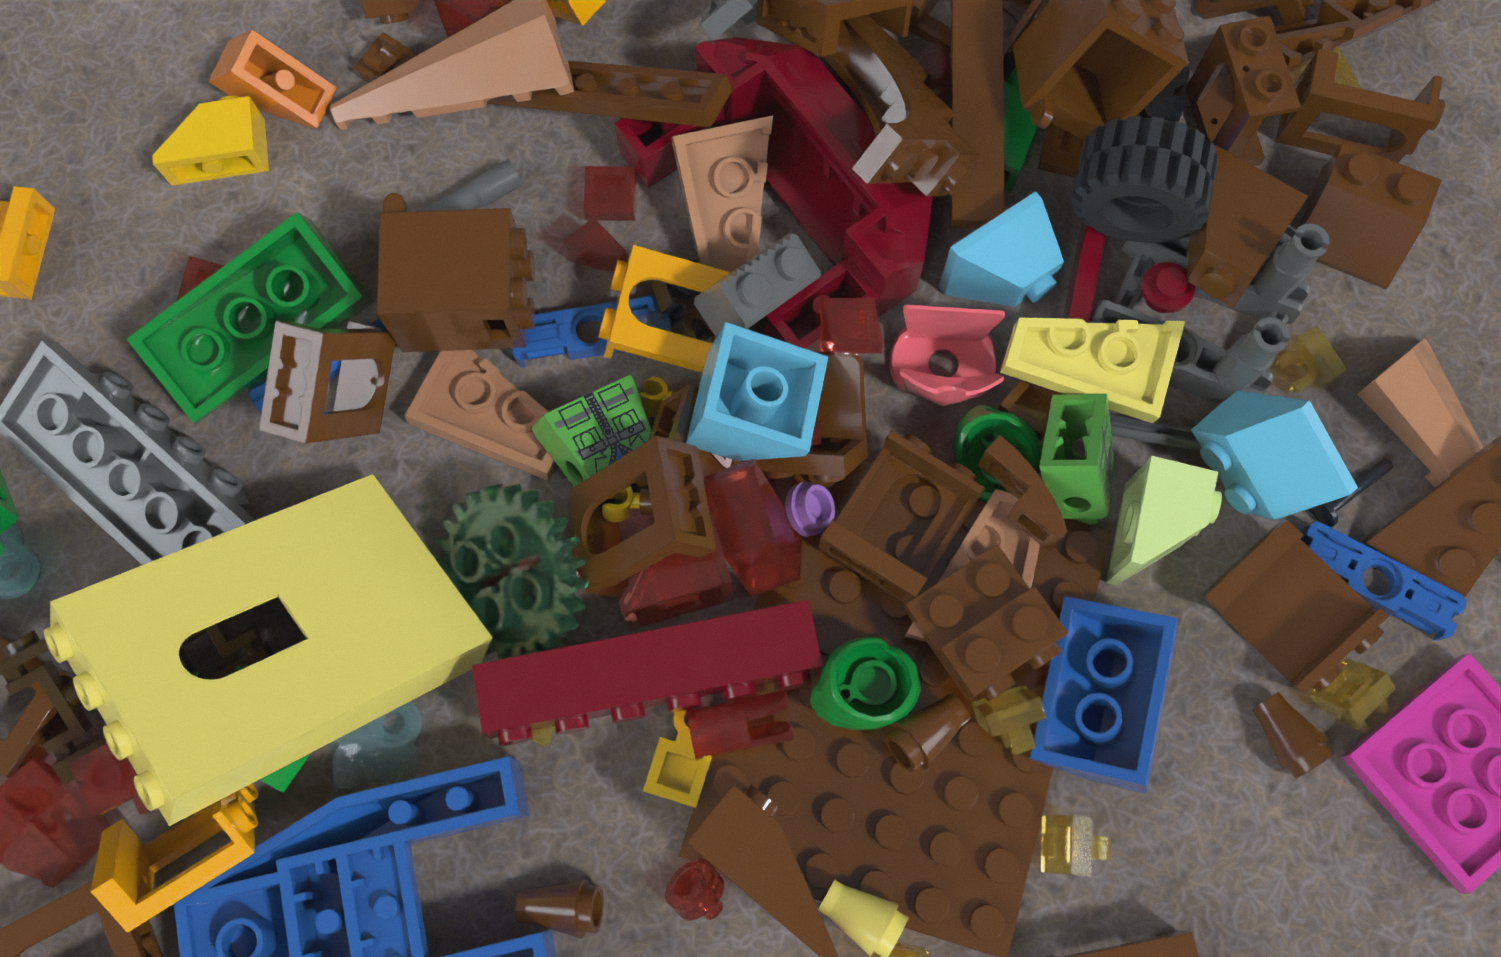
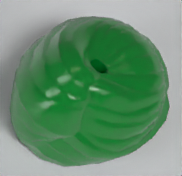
[953,405,1043,502]
[810,637,921,730]

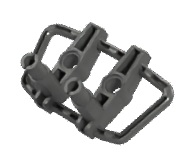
[1089,223,1330,452]

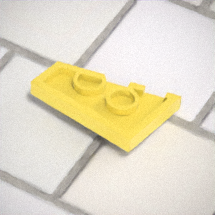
[1000,318,1185,424]

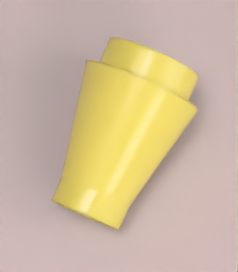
[818,880,909,957]

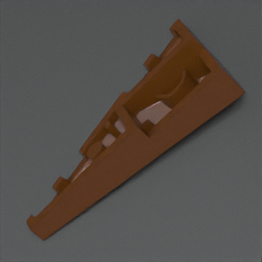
[1226,0,1440,73]

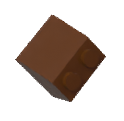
[1299,142,1442,289]

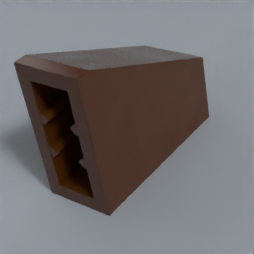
[1187,145,1308,308]

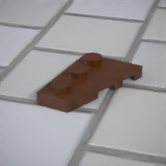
[1363,435,1501,597]

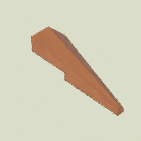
[330,0,574,130]
[1357,338,1501,556]

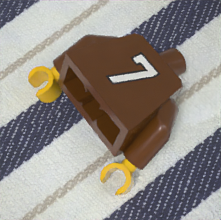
[602,376,763,522]

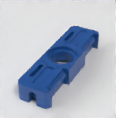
[513,295,671,368]
[1300,521,1467,641]

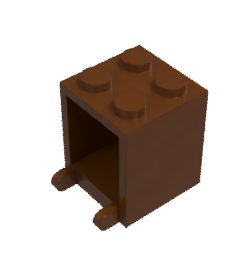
[1013,0,1189,140]
[377,193,535,353]

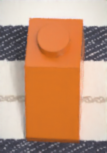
[208,29,337,129]

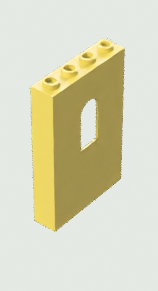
[44,474,492,826]

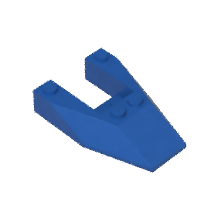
[174,756,557,957]

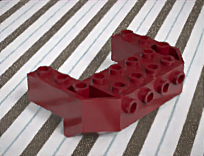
[614,37,933,352]

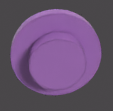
[785,482,835,537]

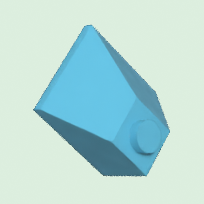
[938,191,1064,307]

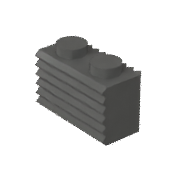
[694,233,821,337]

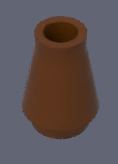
[1252,692,1334,779]
[884,693,970,773]
[515,879,604,938]

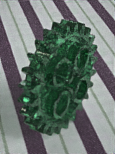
[435,483,588,660]

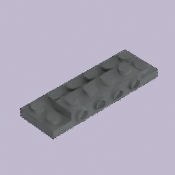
[0,340,255,565]

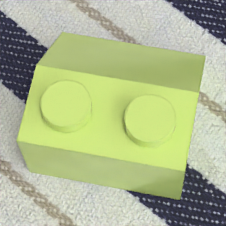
[1106,456,1222,585]

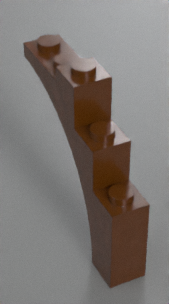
[822,15,980,196]

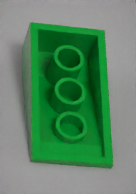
[126,212,374,424]

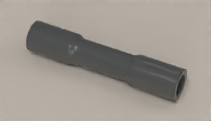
[377,159,523,233]

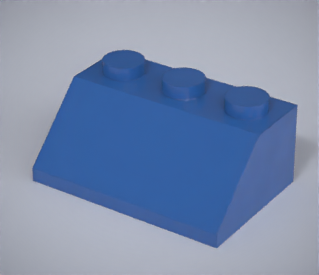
[1030,596,1178,794]

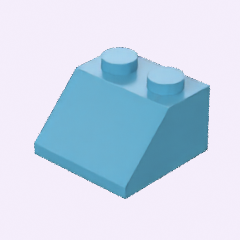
[685,322,828,461]
[1191,390,1358,520]

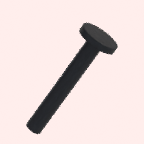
[1309,458,1393,528]

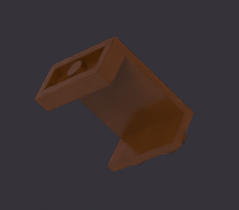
[1201,519,1389,694]

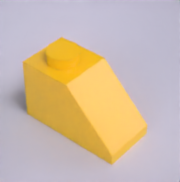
[152,96,269,186]

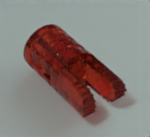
[686,691,794,760]

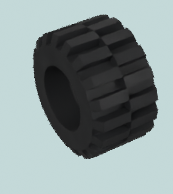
[1071,116,1218,243]

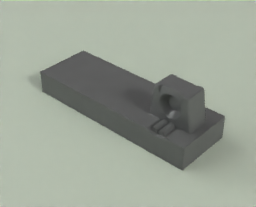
[700,0,757,41]

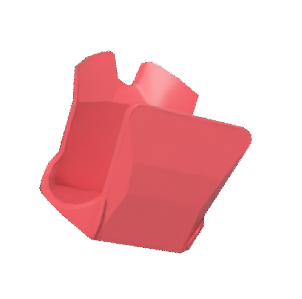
[889,305,1005,406]

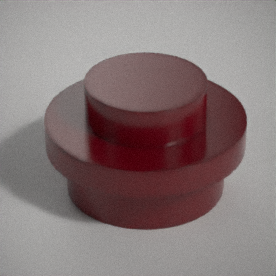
[1141,262,1195,313]

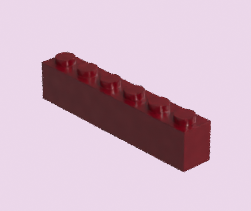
[472,600,823,746]

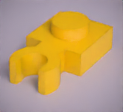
[643,710,716,808]

